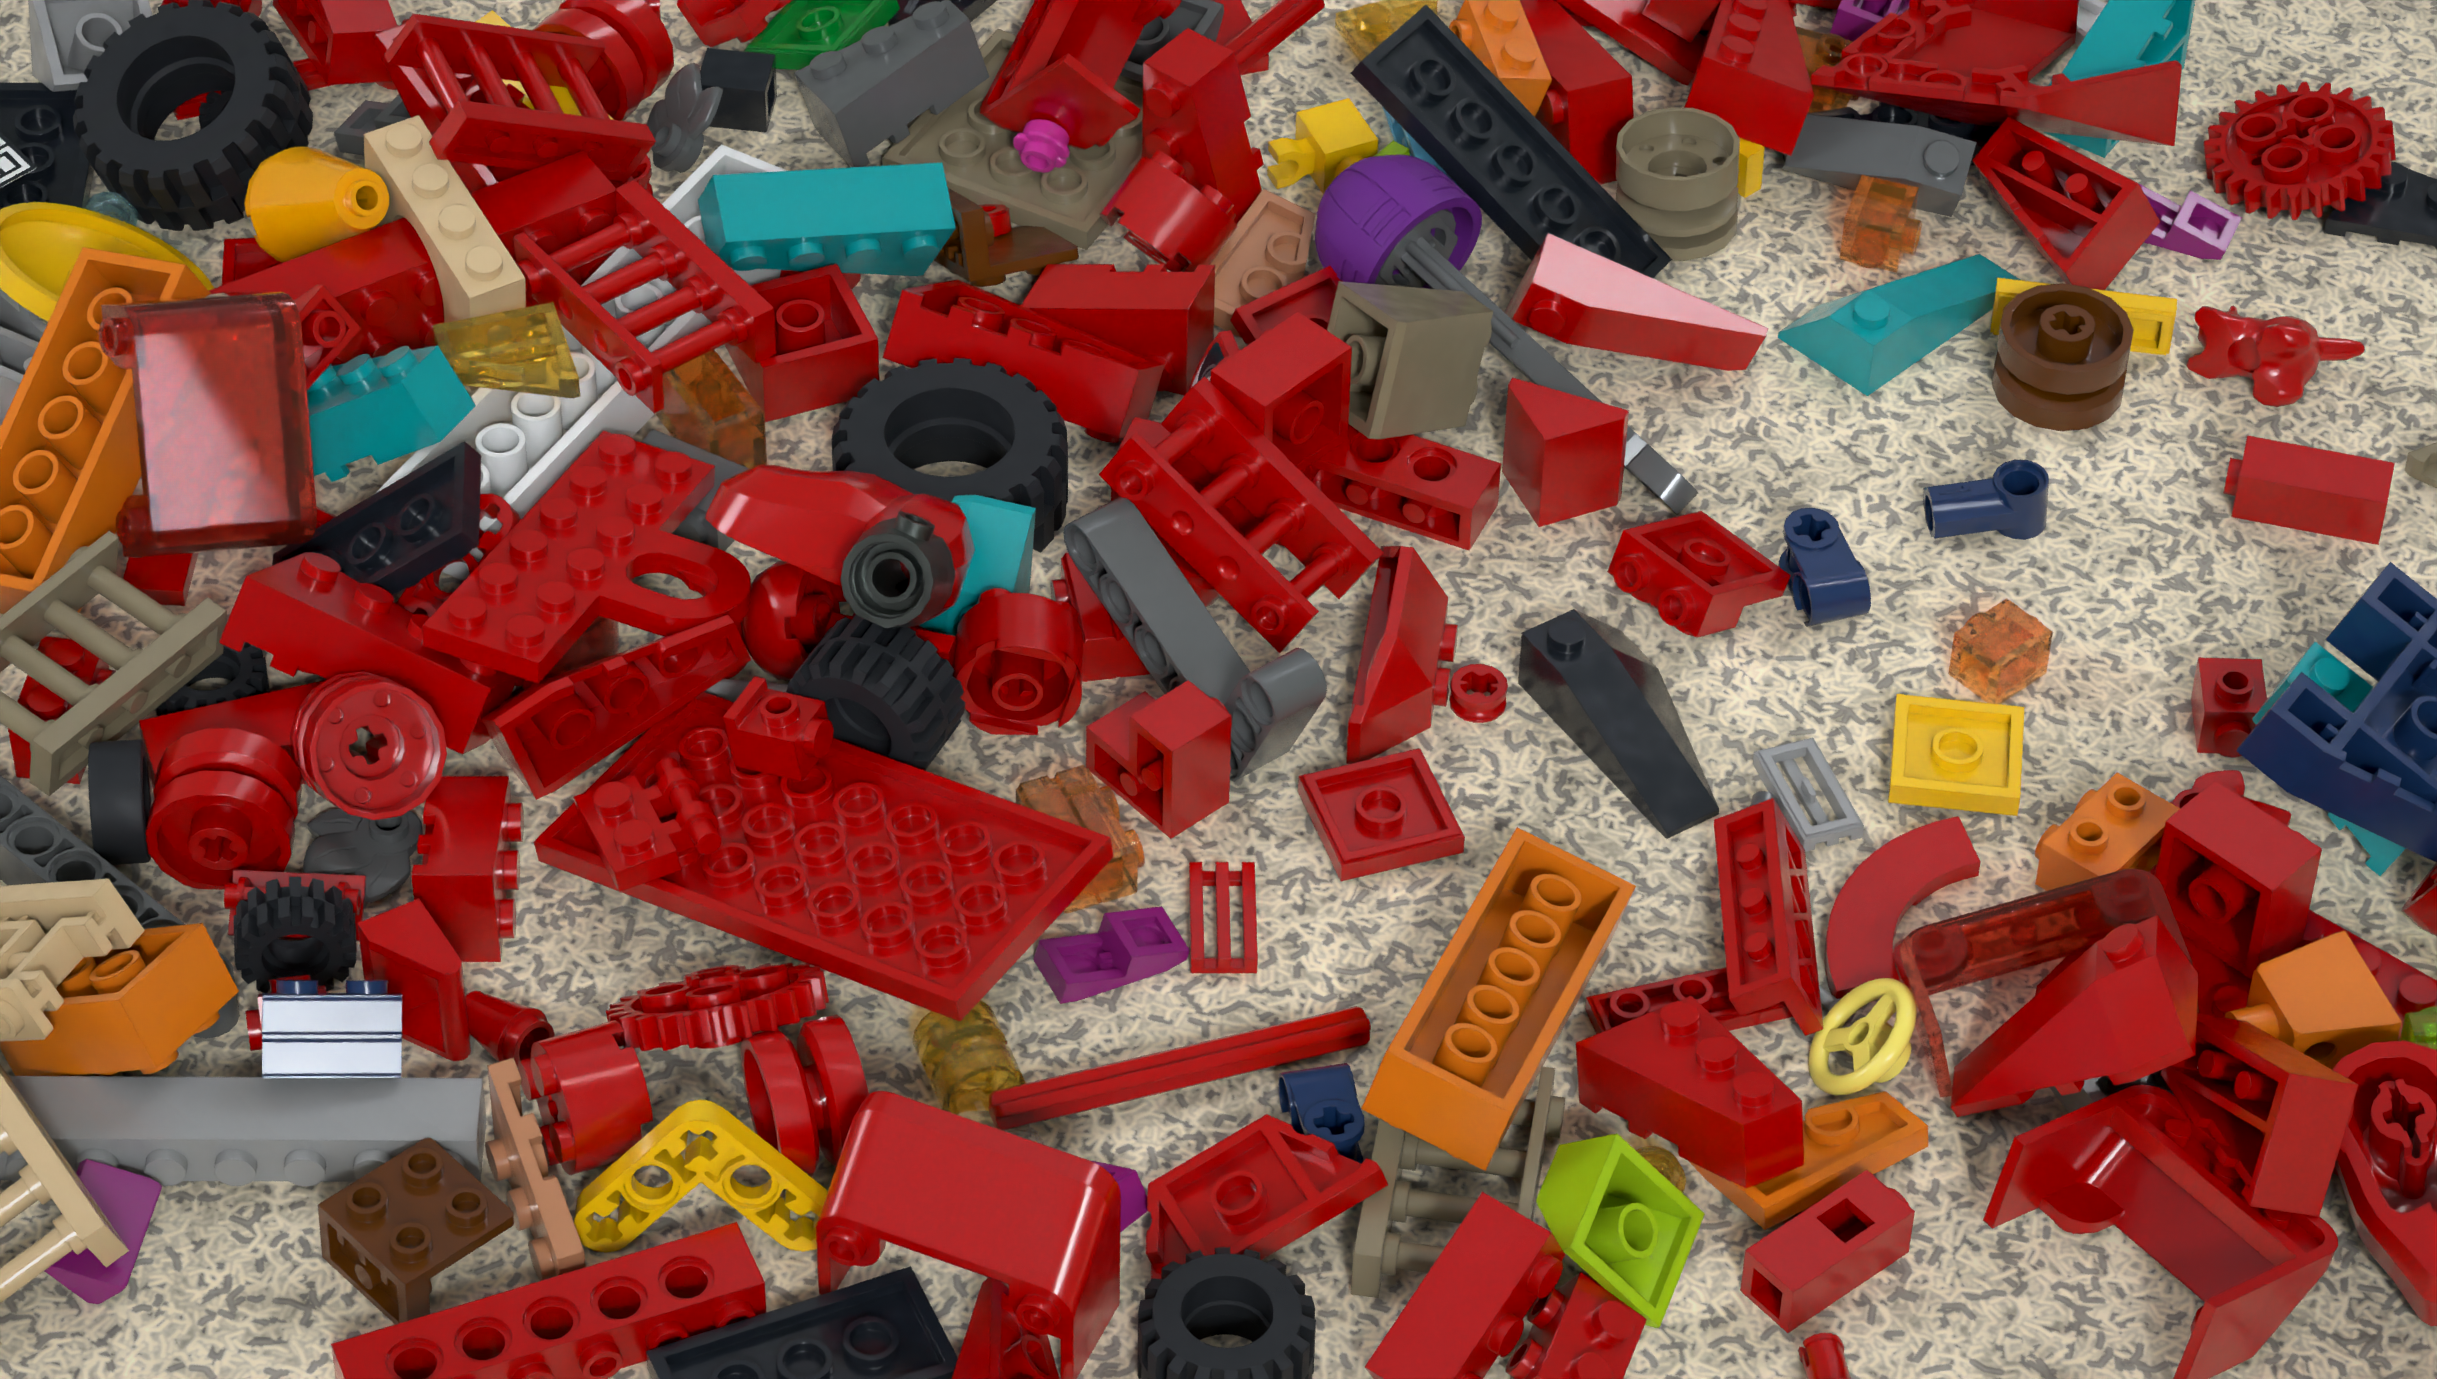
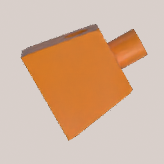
[2225,931,2402,1069]

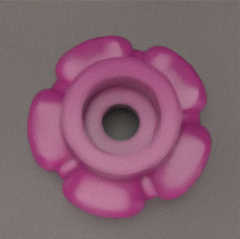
[1013,119,1070,173]

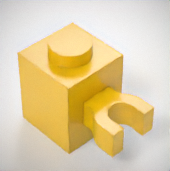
[1267,98,1378,195]

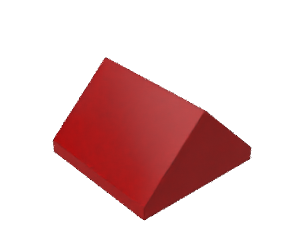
[1502,377,1629,527]

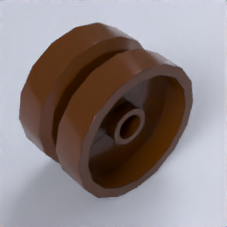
[1992,283,2134,431]

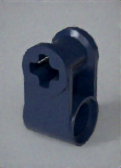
[1778,508,1871,627]
[1278,1063,1365,1164]

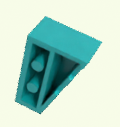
[248,345,476,496]

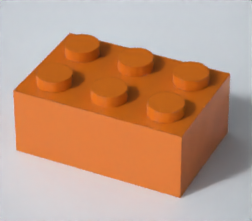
[0,923,239,1076]

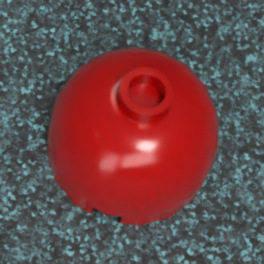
[736,560,847,681]

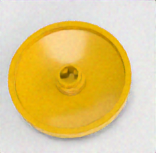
[0,202,214,322]

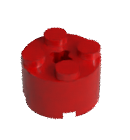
[1100,149,1238,272]
[954,588,1083,735]
[518,1020,653,1175]

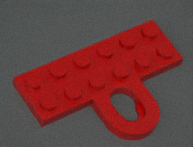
[423,431,751,684]

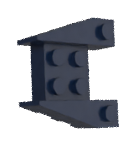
[2236,562,2437,863]

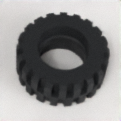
[73,0,313,231]
[831,358,1068,553]

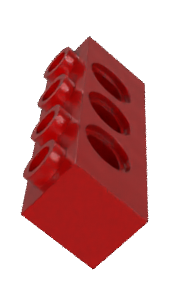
[1310,424,1501,551]

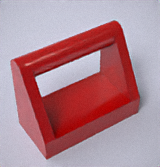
[357,898,471,1061]

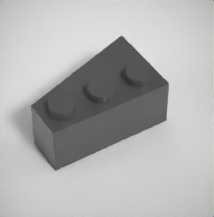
[794,0,989,167]

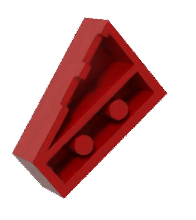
[411,776,524,962]

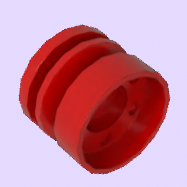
[289,671,447,820]

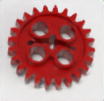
[2204,82,2396,220]
[606,962,829,1051]

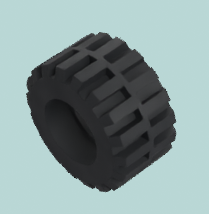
[786,615,965,771]
[1137,1247,1316,1379]

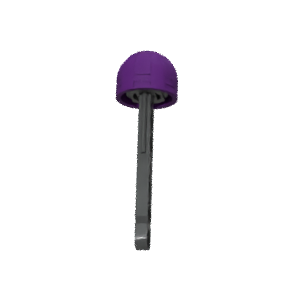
[1315,155,1698,515]

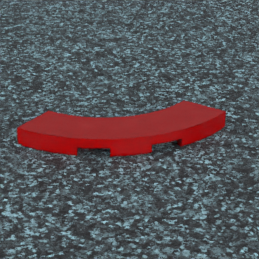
[1825,816,1981,999]

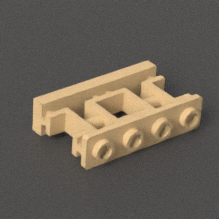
[0,879,145,1041]

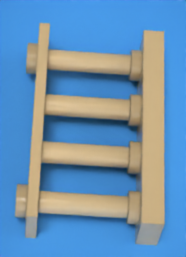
[0,1064,129,1345]

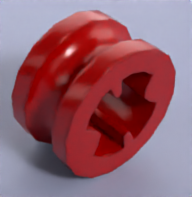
[1449,664,1508,723]

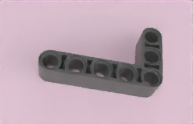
[1063,497,1327,782]

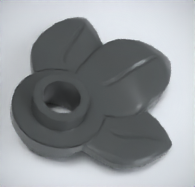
[647,63,723,173]
[303,808,423,903]

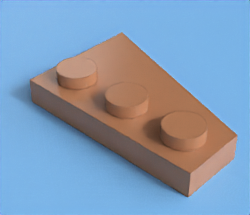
[1210,189,1316,337]
[485,1058,586,1281]

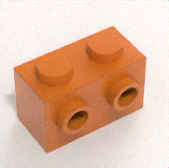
[1449,0,1552,117]
[2035,772,2180,922]

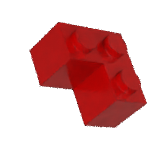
[1086,680,1232,839]

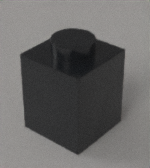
[700,48,777,132]

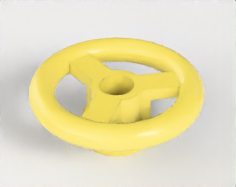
[1808,978,1917,1095]

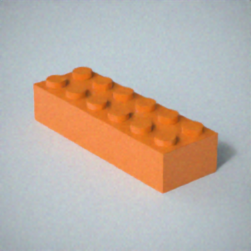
[0,247,219,614]
[1361,827,1636,1171]

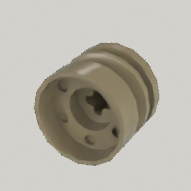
[1616,107,1740,261]

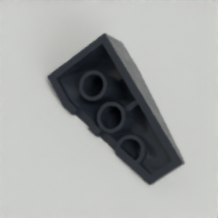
[1518,609,1719,839]

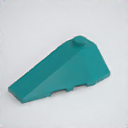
[1778,254,2020,396]

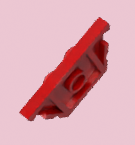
[1146,1114,1388,1279]

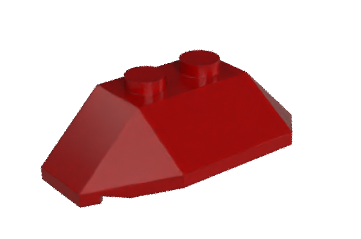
[1346,546,1458,764]

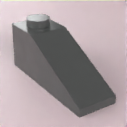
[1783,114,1977,217]

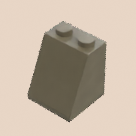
[1327,281,1493,439]

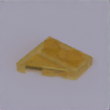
[433,302,581,398]

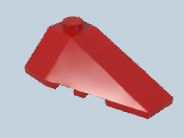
[1504,233,1768,371]
[481,615,751,800]

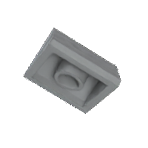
[28,0,152,92]

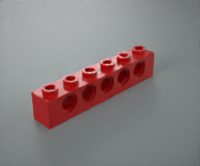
[331,1222,766,1379]

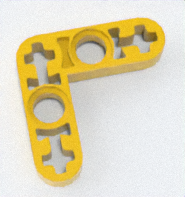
[574,1099,828,1253]

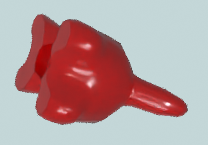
[2187,305,2365,407]

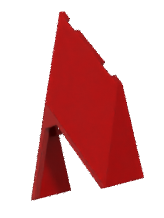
[1811,0,2182,146]

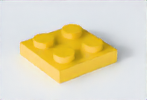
[1888,694,2025,816]

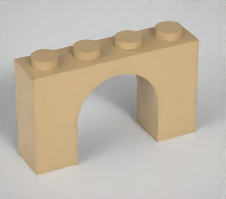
[364,115,526,391]

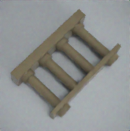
[0,531,227,796]
[1351,1066,1565,1298]

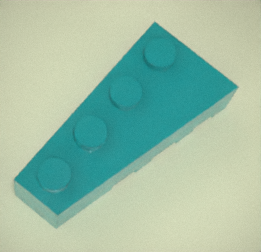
[698,162,956,276]

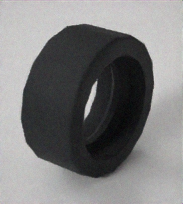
[88,739,151,865]

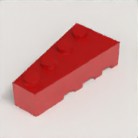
[1520,0,1634,185]
[882,279,1165,443]

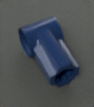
[1923,460,2049,540]

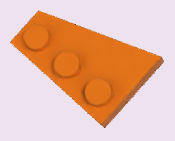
[1689,1091,1928,1230]

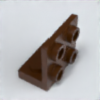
[934,188,1079,287]
[318,1138,514,1324]

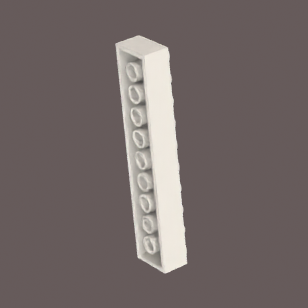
[377,144,787,581]

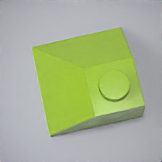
[1536,1133,1705,1328]

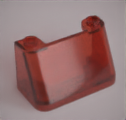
[99,292,317,558]

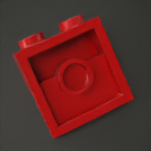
[1607,511,1791,638]

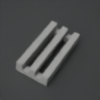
[1753,738,1864,852]

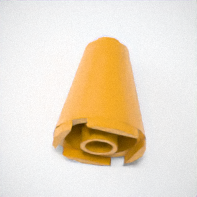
[244,147,389,262]

